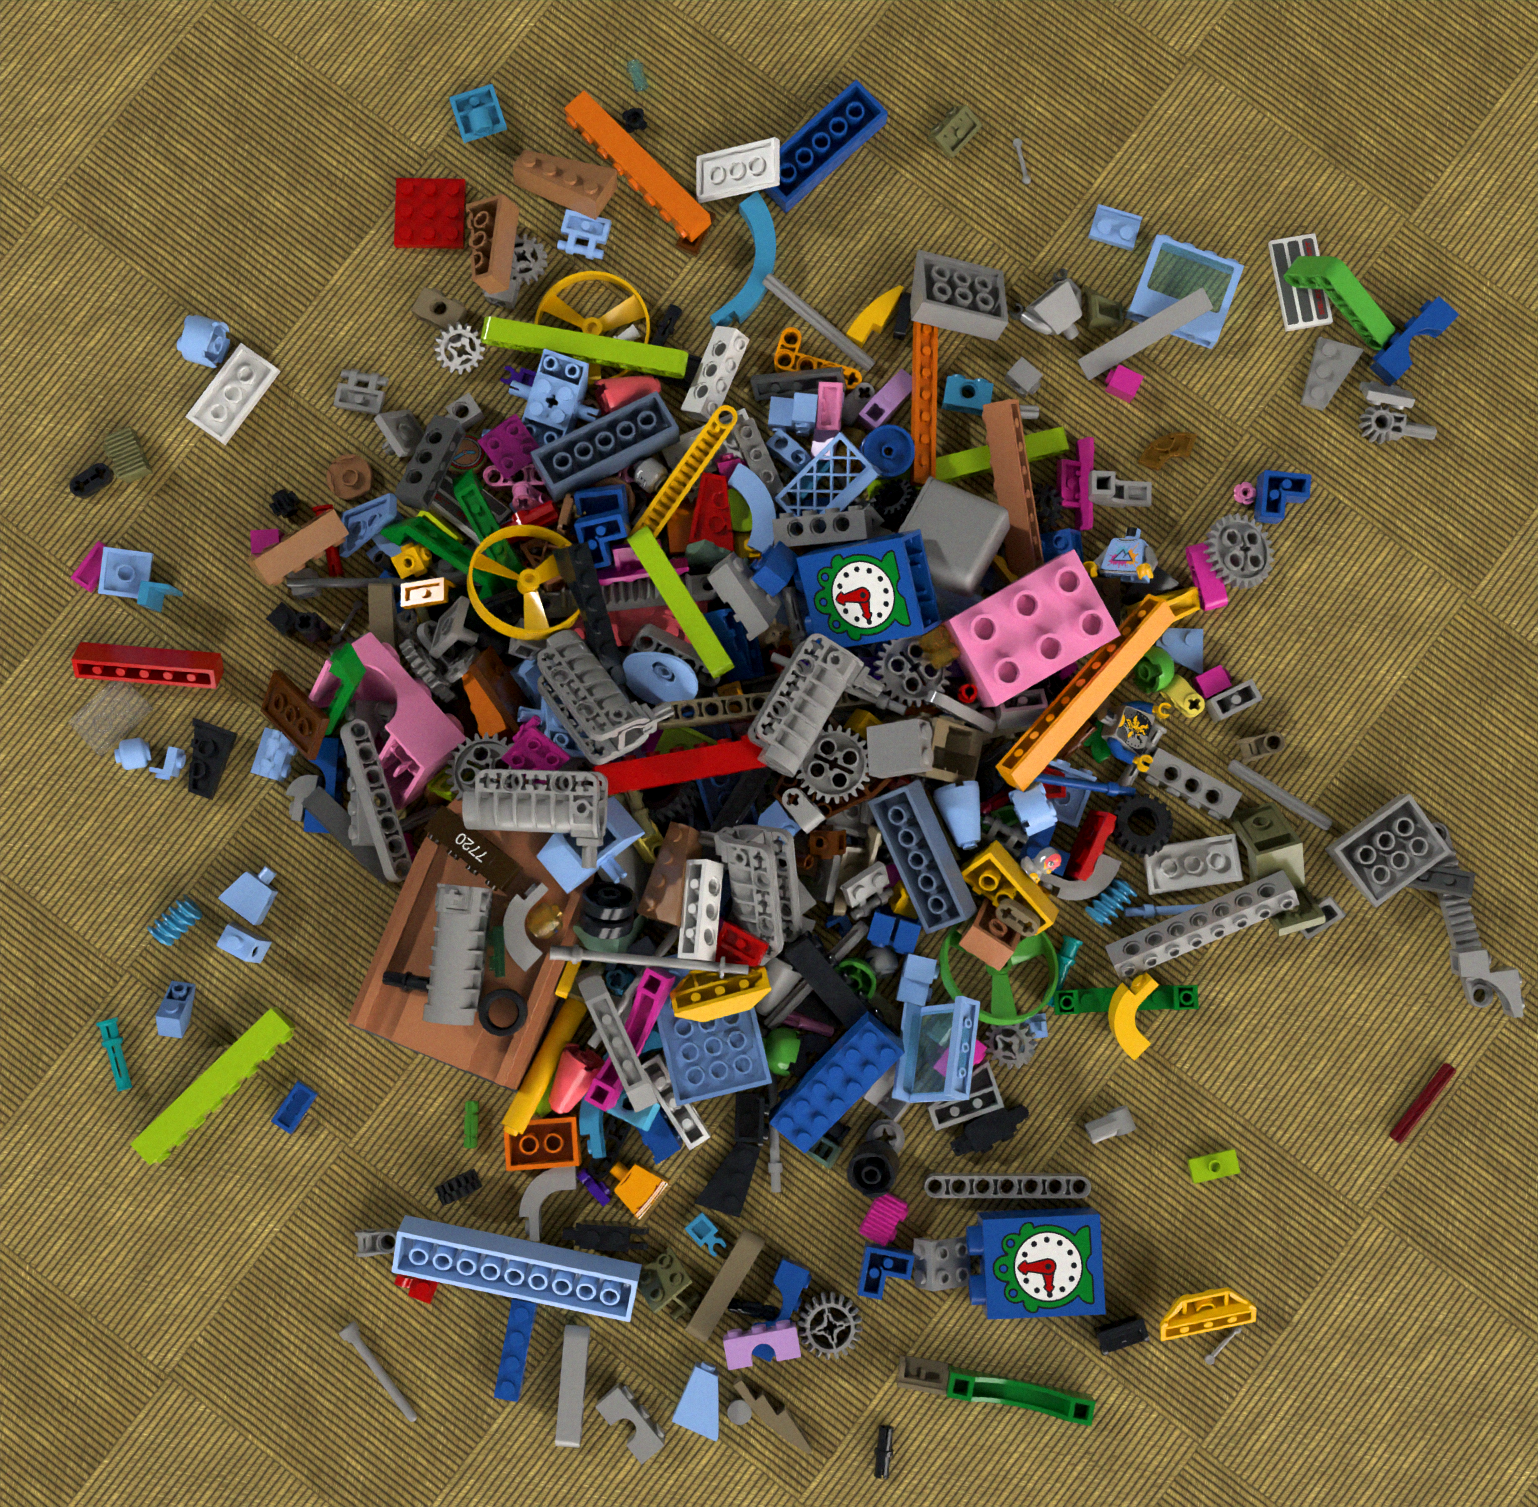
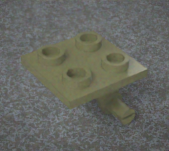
[638,1246,702,1321]

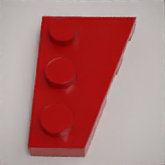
[688,472,735,552]

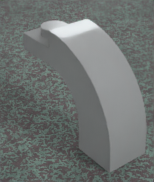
[1088,470,1152,508]
[1039,854,1121,900]
[502,883,549,972]
[519,1166,578,1241]

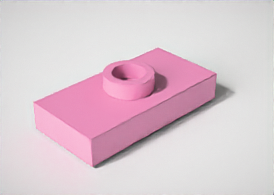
[816,382,843,431]

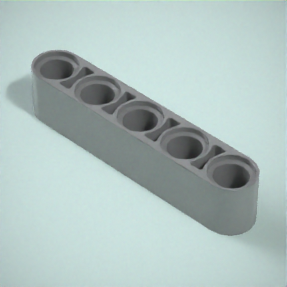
[555,1325,590,1448]

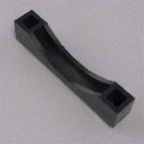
[553,541,627,685]

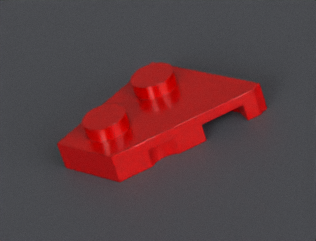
[715,920,770,966]

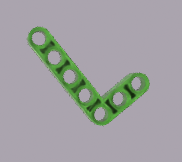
[1283,256,1396,351]

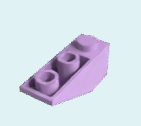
[857,369,912,432]

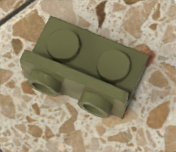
[927,104,983,159]

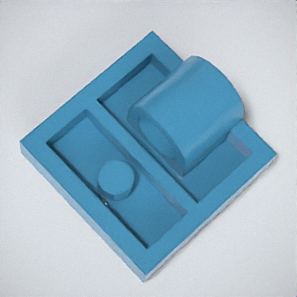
[449,84,507,143]

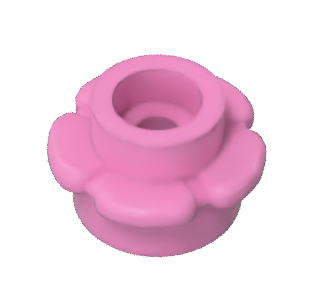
[1234,482,1257,505]

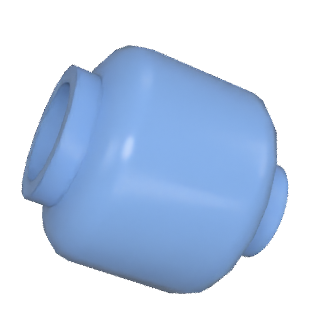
[114,737,152,770]

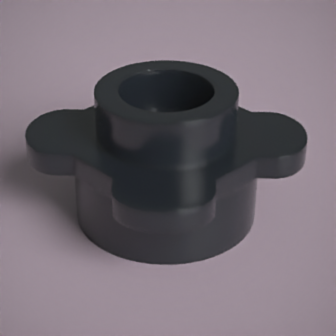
[622,108,647,133]

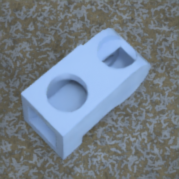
[765,429,811,473]

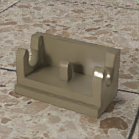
[896,1354,949,1395]

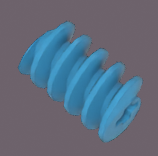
[1085,877,1138,928]
[147,894,203,946]

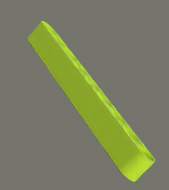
[480,316,689,378]
[867,427,1070,499]

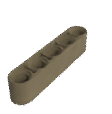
[684,1227,766,1343]

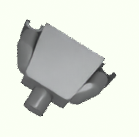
[1009,268,1082,340]

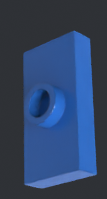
[271,1080,319,1134]

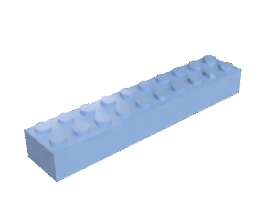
[392,1215,642,1322]

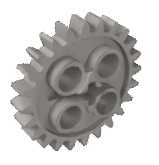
[1204,513,1275,590]
[873,632,952,708]
[399,639,459,704]
[796,725,870,804]
[445,732,519,802]

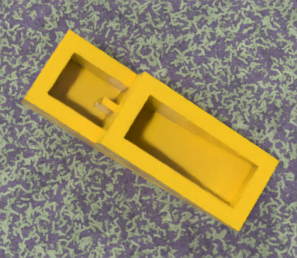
[846,285,904,349]
[1126,587,1200,623]

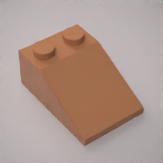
[958,896,1021,971]

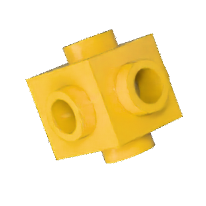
[390,542,434,579]

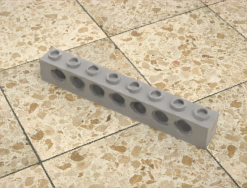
[1105,870,1300,981]

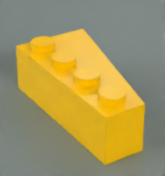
[959,840,1059,936]

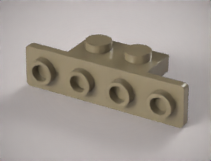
[835,824,882,920]

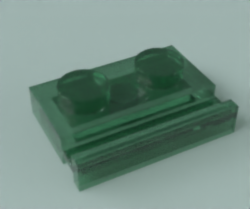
[488,925,505,977]

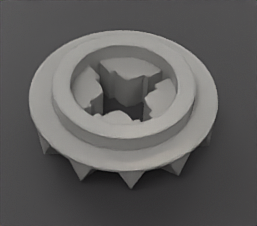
[866,1119,905,1154]

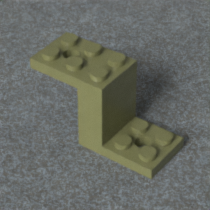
[1229,801,1326,936]

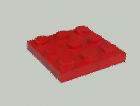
[394,178,466,249]

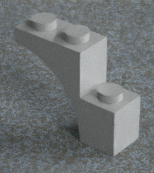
[1449,946,1525,1018]

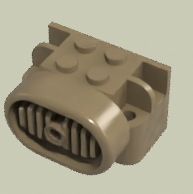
[881,712,985,786]

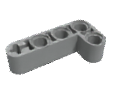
[625,624,721,687]

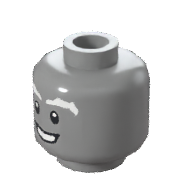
[634,458,668,493]

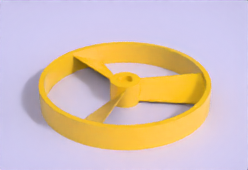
[534,271,651,389]
[467,525,581,641]

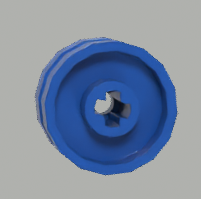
[859,425,915,480]

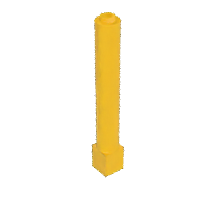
[501,966,604,1137]

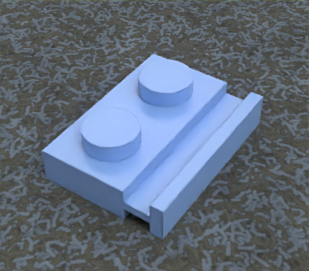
[1088,204,1142,251]

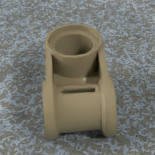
[1236,732,1285,764]

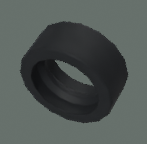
[478,988,528,1037]

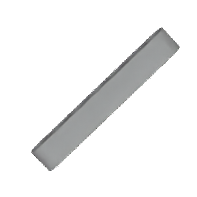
[340,719,412,883]
[923,1172,1091,1198]

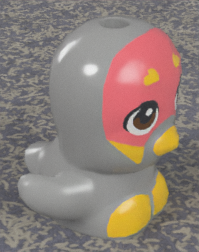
[1021,847,1062,884]

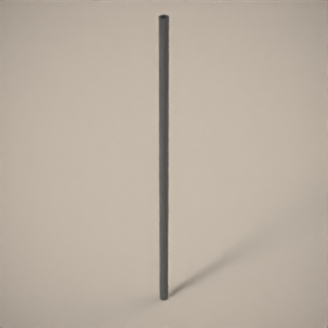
[287,578,627,588]

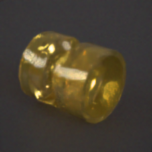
[834,427,868,470]
[918,625,962,670]

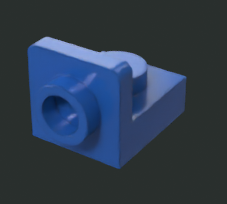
[824,913,853,938]

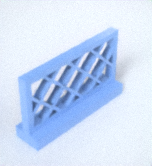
[774,432,882,532]

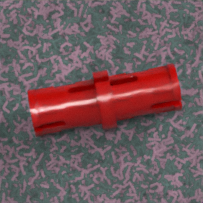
[958,684,977,704]

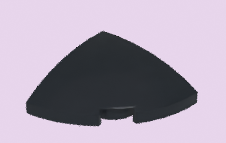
[1120,566,1185,606]

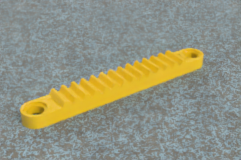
[623,405,738,544]

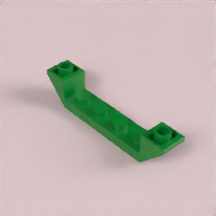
[452,468,528,589]
[380,516,506,600]
[321,642,366,735]
[1053,985,1199,1015]

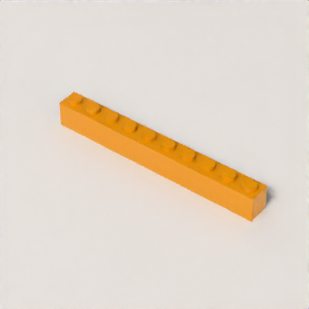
[995,594,1176,792]

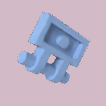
[557,209,612,260]

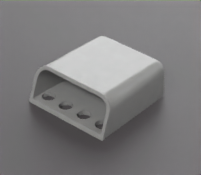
[897,476,1010,598]

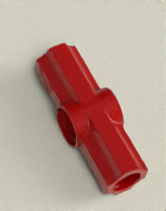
[500,500,560,545]

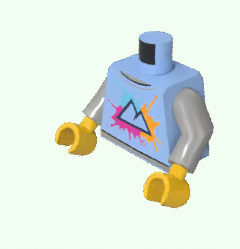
[1083,527,1158,583]

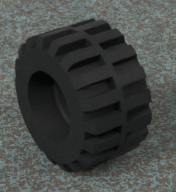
[639,780,700,829]
[1111,793,1173,858]

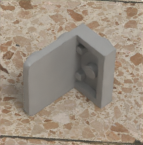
[862,1062,926,1122]
[913,1236,971,1291]

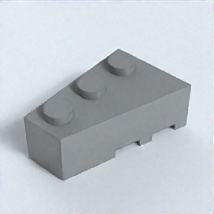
[707,552,782,641]
[925,1058,1004,1131]

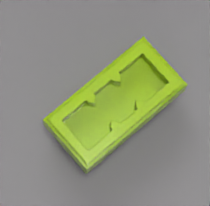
[1187,1148,1241,1184]

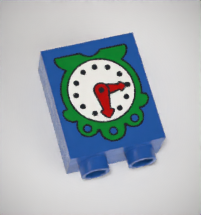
[794,529,942,648]
[966,1207,1106,1320]

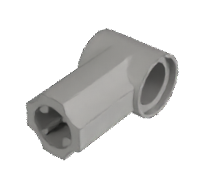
[1084,1105,1136,1144]

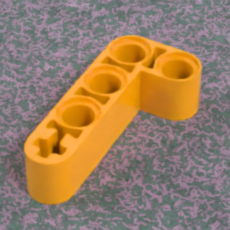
[774,327,862,395]

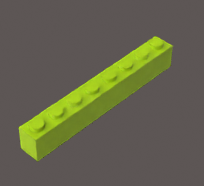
[130,1007,296,1165]

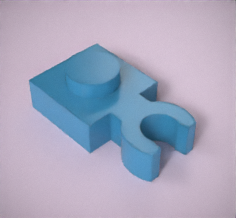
[685,1211,727,1257]

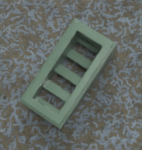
[788,1136,843,1169]

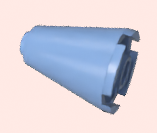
[932,781,981,850]

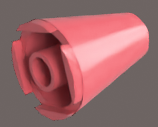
[594,375,661,415]
[548,1043,605,1114]

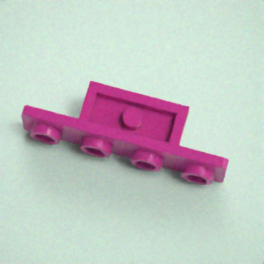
[1056,437,1095,532]
[596,539,689,586]

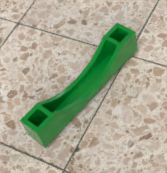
[946,1366,1096,1426]

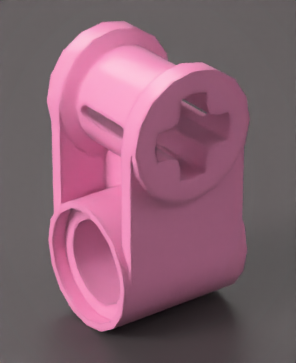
[512,481,556,511]

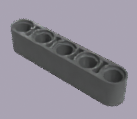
[301,786,401,885]

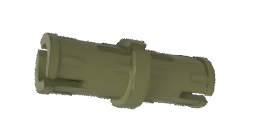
[624,790,656,840]

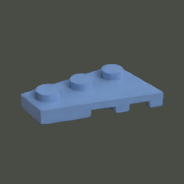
[340,493,397,558]

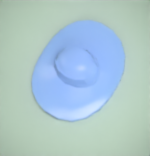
[623,652,698,705]

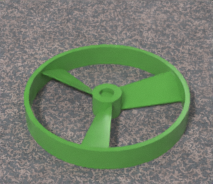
[939,916,1059,1025]

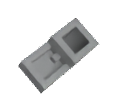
[286,775,323,822]

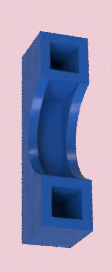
[1369,296,1460,387]
[304,738,346,834]
[751,1256,812,1362]
[494,1298,538,1402]

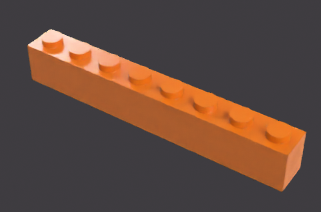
[564,90,711,243]

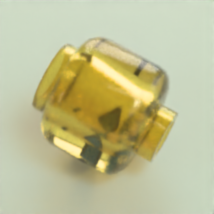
[526,902,564,939]

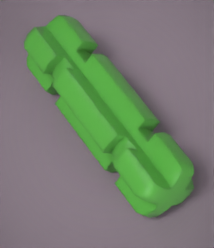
[464,1100,479,1148]

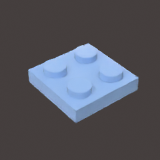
[98,547,154,599]

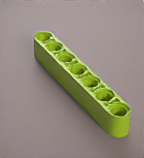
[626,525,735,679]

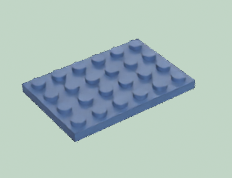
[644,954,772,1106]

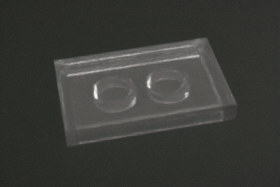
[68,681,154,757]

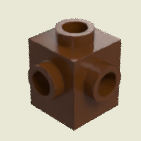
[807,824,846,859]

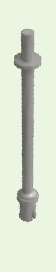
[550,944,749,979]

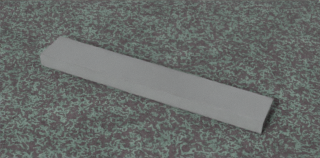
[1077,287,1214,381]

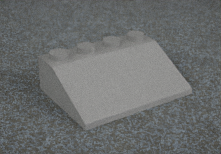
[910,250,1009,341]
[1325,794,1452,908]

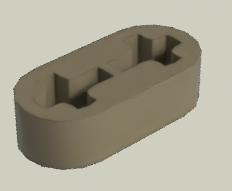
[829,891,847,916]
[996,898,1040,937]

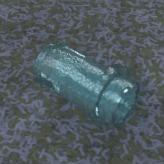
[626,59,649,92]

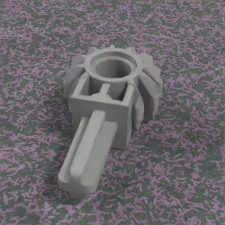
[1358,405,1437,444]

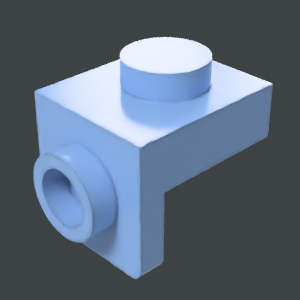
[149,746,186,780]

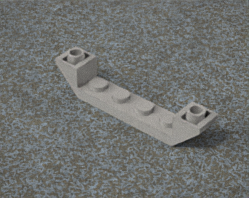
[575,968,658,1113]

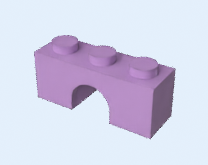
[723,1320,801,1370]

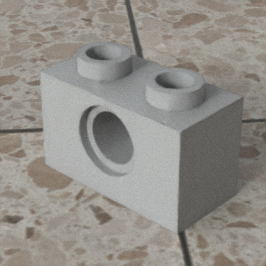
[1205,679,1263,723]

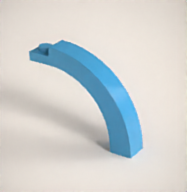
[710,191,776,329]
[579,1024,663,1159]

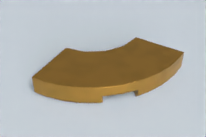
[1137,432,1197,471]

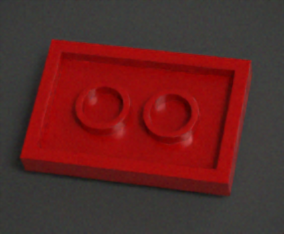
[1063,810,1117,881]

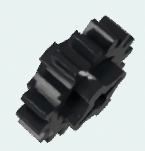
[1032,483,1066,534]

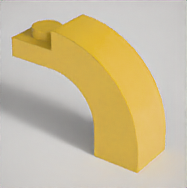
[1108,972,1159,1061]

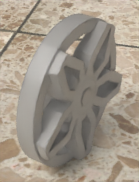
[444,646,480,683]

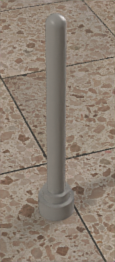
[338,1321,417,1422]

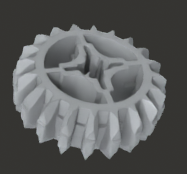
[797,1292,863,1360]

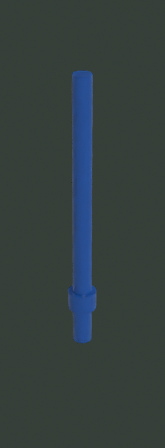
[998,771,1136,797]

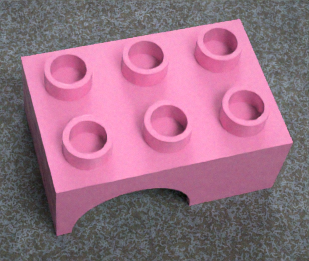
[938,549,1121,708]
[309,632,466,811]

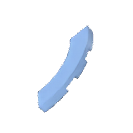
[728,463,776,554]

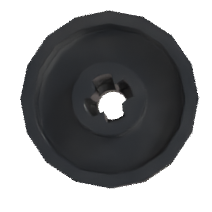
[579,881,636,939]

